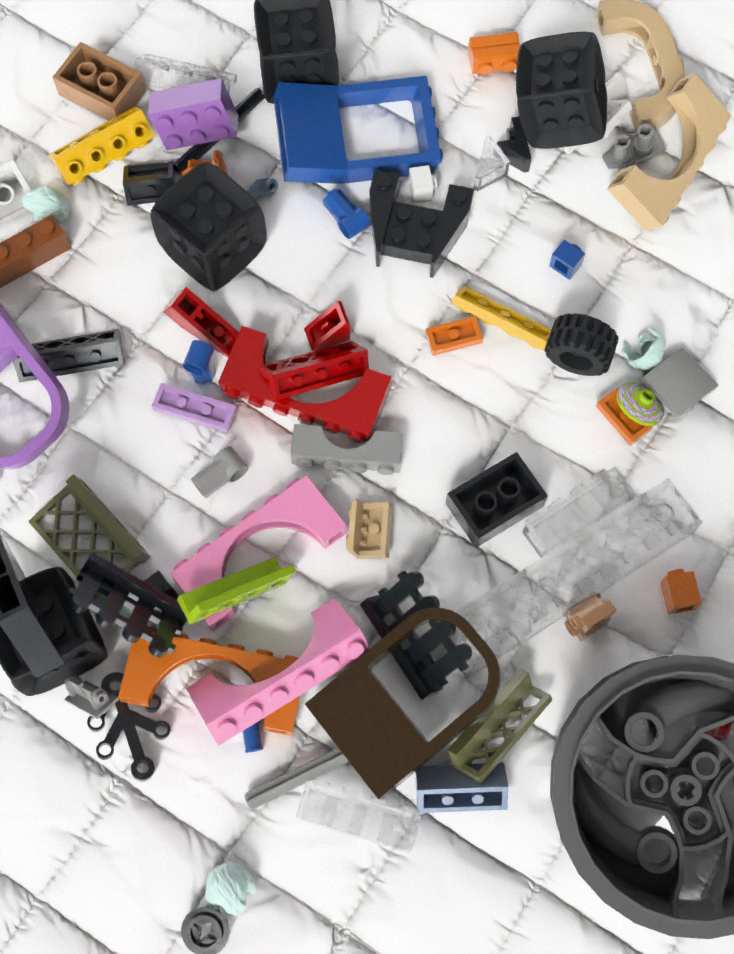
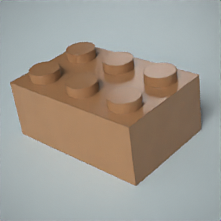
[52,42,146,121]

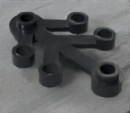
[87,672,171,782]

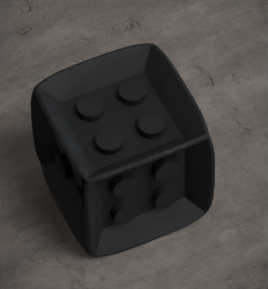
[254,0,339,104]
[516,31,607,149]
[150,162,267,291]
[0,567,108,696]

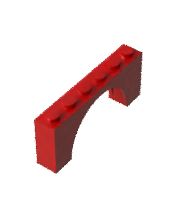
[218,326,392,443]

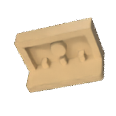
[346,499,393,559]

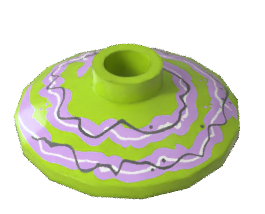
[616,382,664,426]

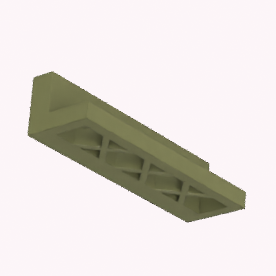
[448,668,552,784]

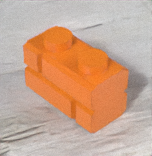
[468,32,520,75]

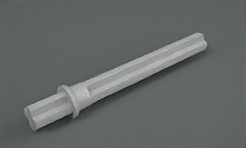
[244,748,349,809]

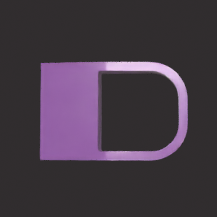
[0,303,70,469]

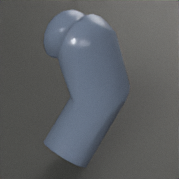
[247,178,278,201]

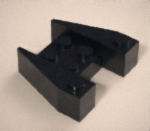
[369,170,474,278]

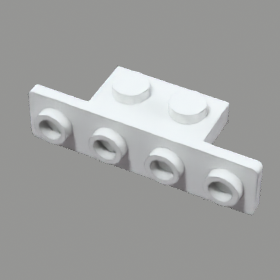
[563,73,633,153]

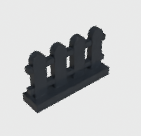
[66,552,187,658]
[359,571,472,701]

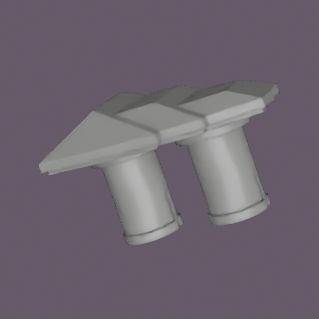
[602,124,666,169]

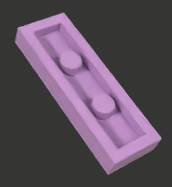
[151,383,237,433]

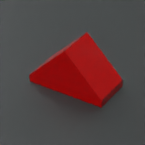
[304,301,350,351]

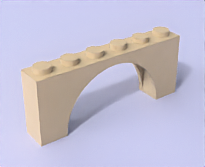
[607,73,732,231]

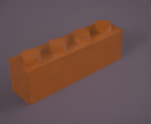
[0,214,71,288]

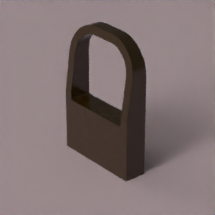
[305,607,501,799]

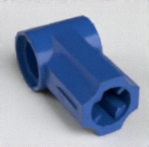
[323,189,371,239]
[182,340,215,385]

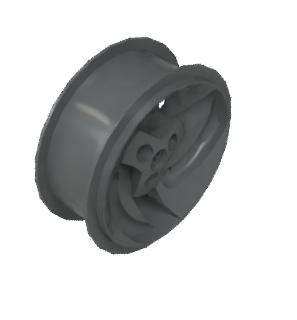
[550,655,734,939]

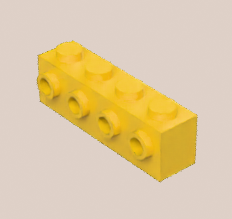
[48,106,155,185]

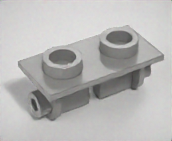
[64,675,119,719]

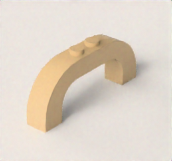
[596,0,685,132]

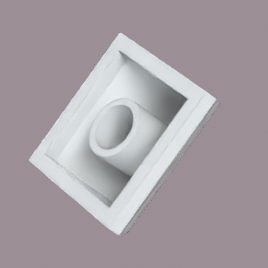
[0,159,31,226]

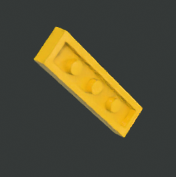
[452,285,551,351]

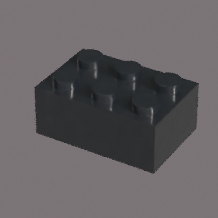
[445,452,548,548]

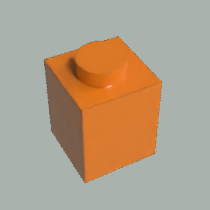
[660,569,702,615]

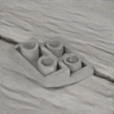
[641,348,719,419]

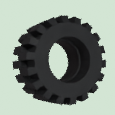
[544,313,619,376]

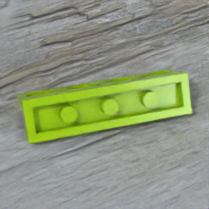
[177,557,296,625]

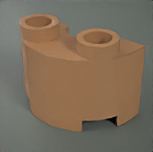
[564,592,617,641]

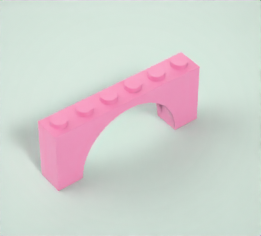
[170,475,347,632]
[186,598,370,746]

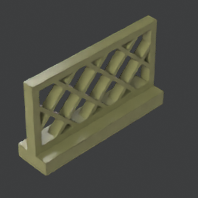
[28,474,151,600]

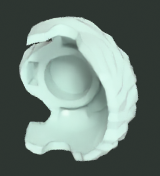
[22,185,70,224]
[622,328,666,370]
[206,862,255,916]

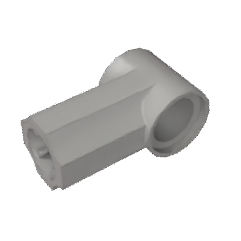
[191,446,249,498]

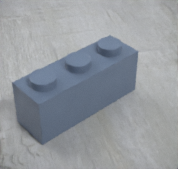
[415,763,508,813]

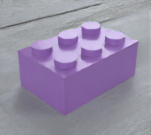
[148,78,238,150]

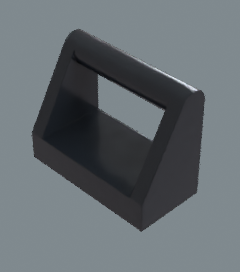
[123,161,176,206]

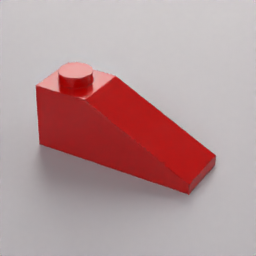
[162,287,239,358]

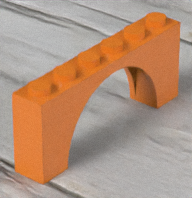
[118,626,300,736]

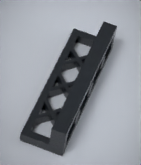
[13,329,125,383]

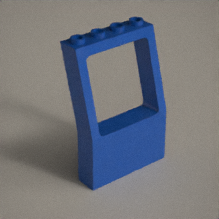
[273,76,443,184]

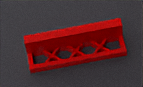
[258,341,369,401]

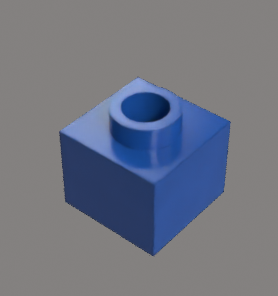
[549,240,585,280]

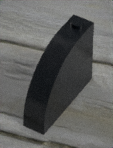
[0,532,65,678]

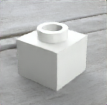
[408,165,437,203]

